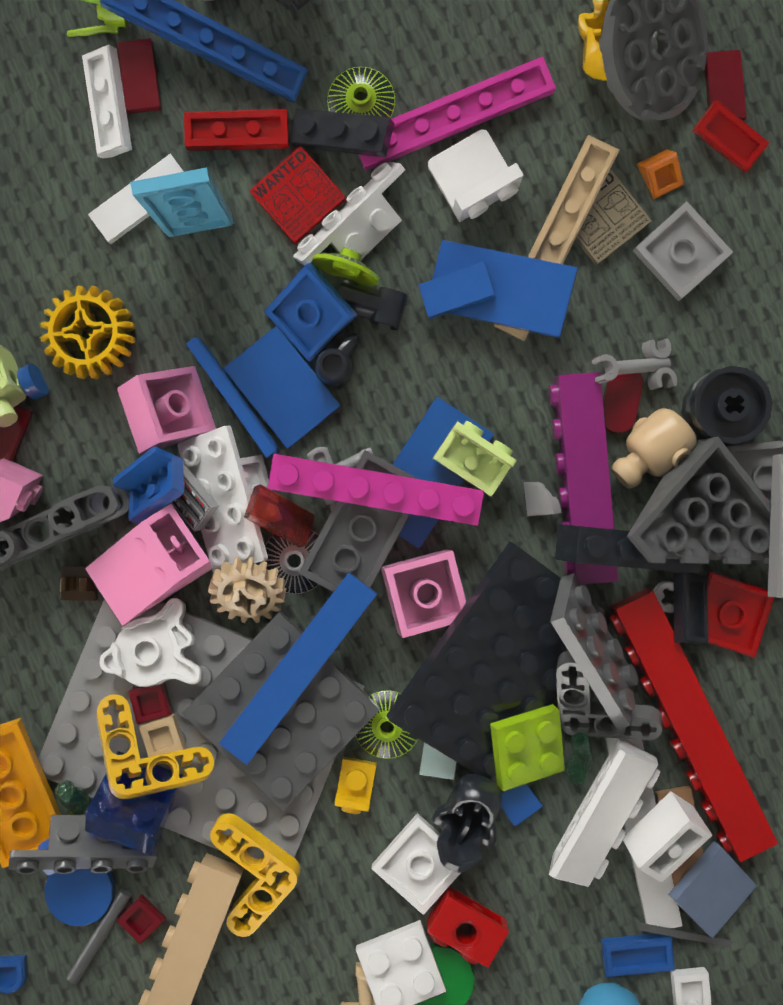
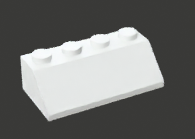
[549,738,660,887]

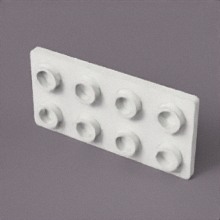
[177,425,280,572]

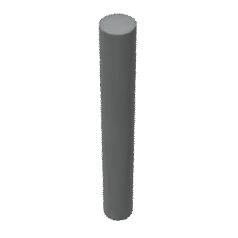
[66,888,132,984]

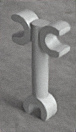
[592,339,677,390]

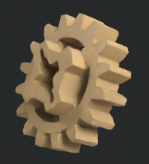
[208,557,286,623]

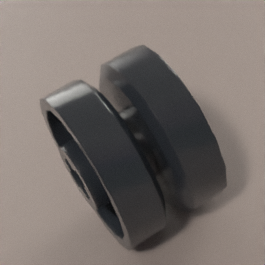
[682,366,773,446]

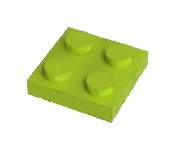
[490,704,565,791]

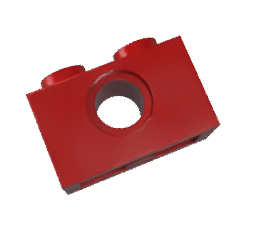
[427,886,509,968]

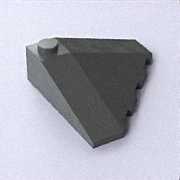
[627,437,771,564]

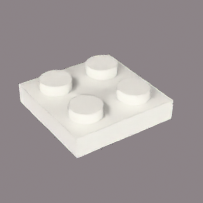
[372,813,461,915]
[356,920,446,1005]

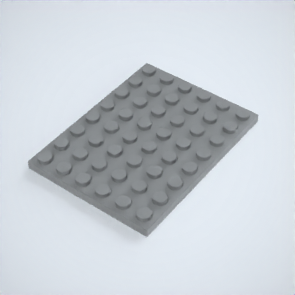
[38,598,365,876]

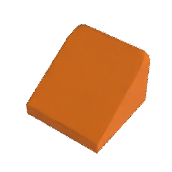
[637,149,684,199]

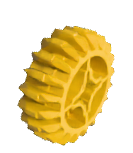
[39,286,136,379]

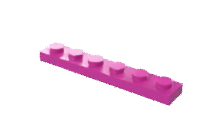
[358,56,556,172]
[268,454,484,526]

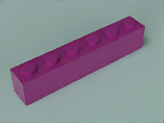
[549,372,619,585]

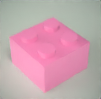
[381,549,466,638]

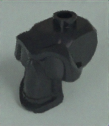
[431,774,502,873]

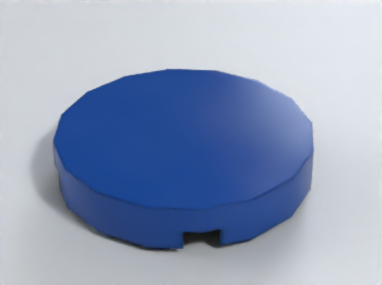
[45,869,115,926]

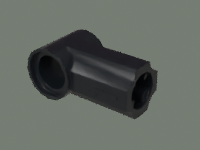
[338,279,408,331]

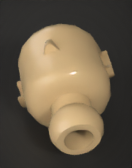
[611,408,697,489]

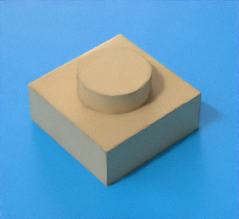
[139,714,186,757]

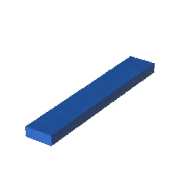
[100,0,309,103]
[218,572,377,765]

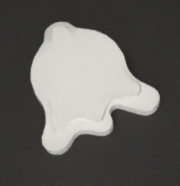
[99,598,203,687]

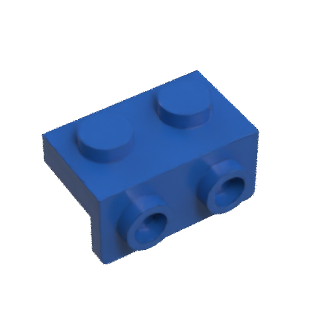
[113,447,185,524]

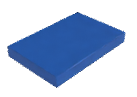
[223,326,341,449]

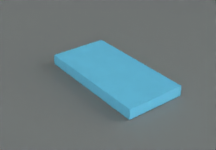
[130,167,234,237]

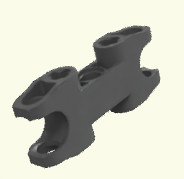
[0,486,129,572]

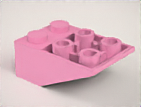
[85,504,213,626]

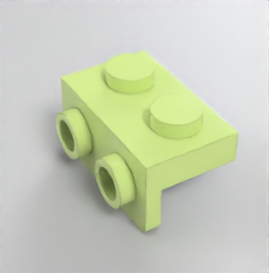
[433,421,517,497]

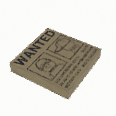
[575,169,652,266]

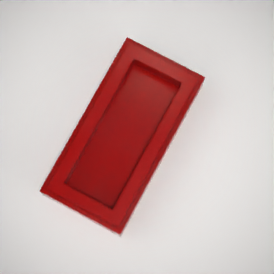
[692,100,769,173]

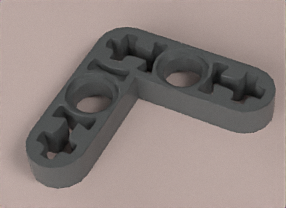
[556,650,662,740]

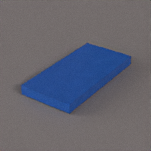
[432,240,578,338]
[392,397,494,548]

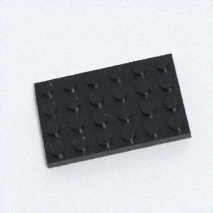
[386,542,612,783]

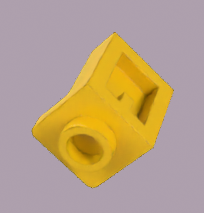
[334,756,377,814]

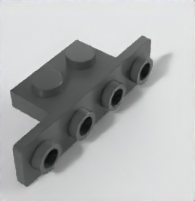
[8,815,157,874]

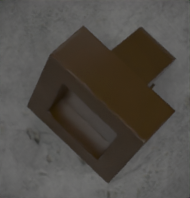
[59,565,98,601]

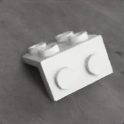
[428,130,523,222]

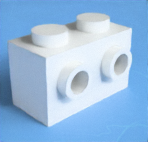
[623,791,712,883]

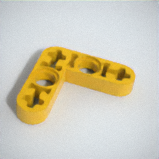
[96,694,214,799]
[210,813,300,937]

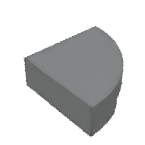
[524,482,562,516]

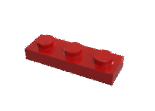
[184,109,289,151]

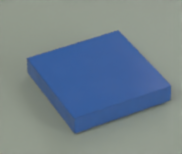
[264,263,358,362]

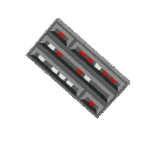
[171,463,219,532]

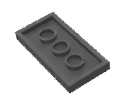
[299,450,418,592]
[550,573,638,729]

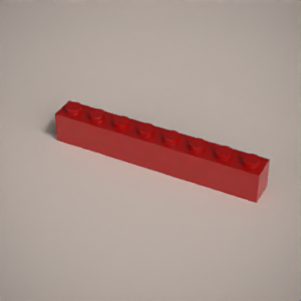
[609,589,778,862]

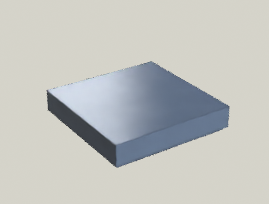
[668,842,757,939]

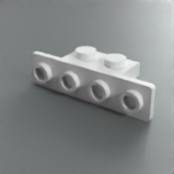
[293,162,405,266]

